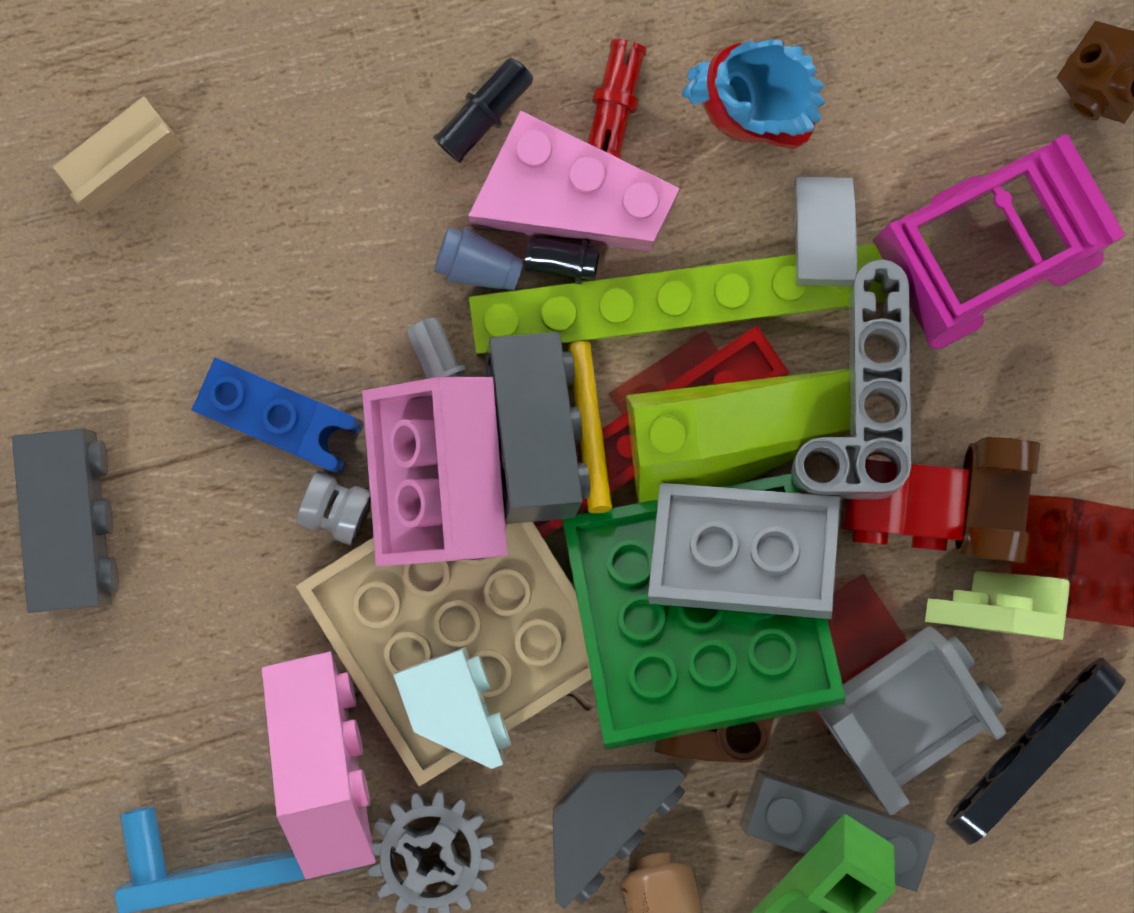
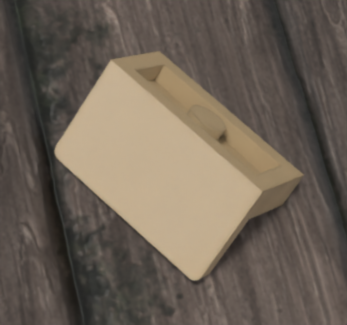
[53,96,184,216]

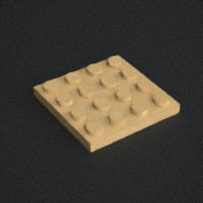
[296,522,592,787]

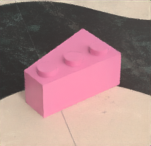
[468,110,680,252]
[262,651,376,879]

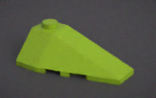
[626,368,850,503]

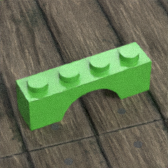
[751,813,895,913]

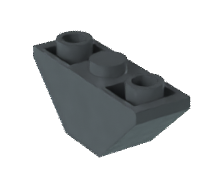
[553,763,686,909]

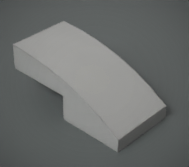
[794,177,857,286]

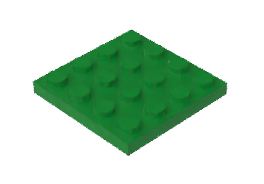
[562,473,846,750]

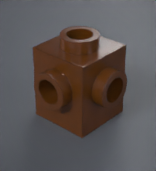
[1056,21,1134,124]

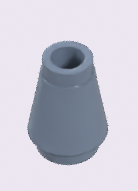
[434,226,524,291]

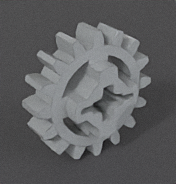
[367,789,495,913]

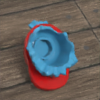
[682,39,825,149]

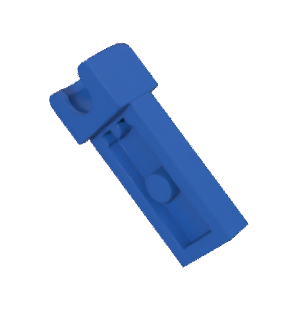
[192,357,363,474]

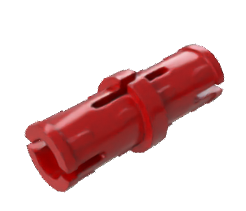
[587,39,647,159]

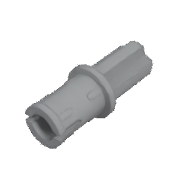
[407,317,467,379]

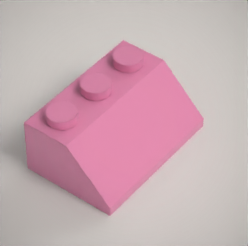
[362,377,508,567]

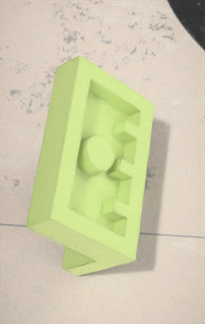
[925,571,1070,640]

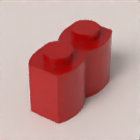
[840,459,969,551]

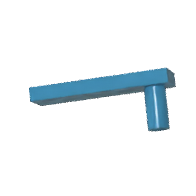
[114,806,355,913]

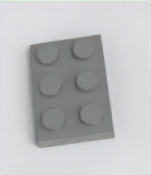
[648,483,840,619]

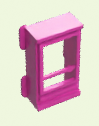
[873,134,1125,349]

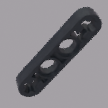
[946,657,1126,845]

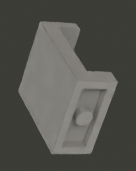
[816,625,1007,816]

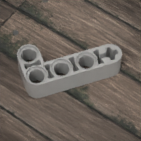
[791,259,911,499]

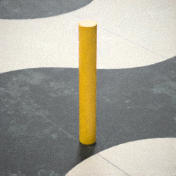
[568,341,612,513]

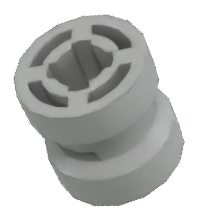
[296,471,371,546]

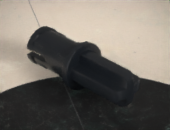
[433,58,534,163]

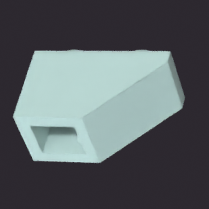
[394,647,511,769]

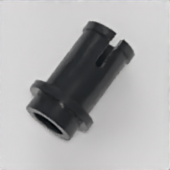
[525,235,600,285]

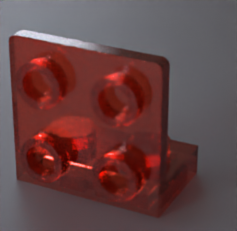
[1011,495,1134,627]

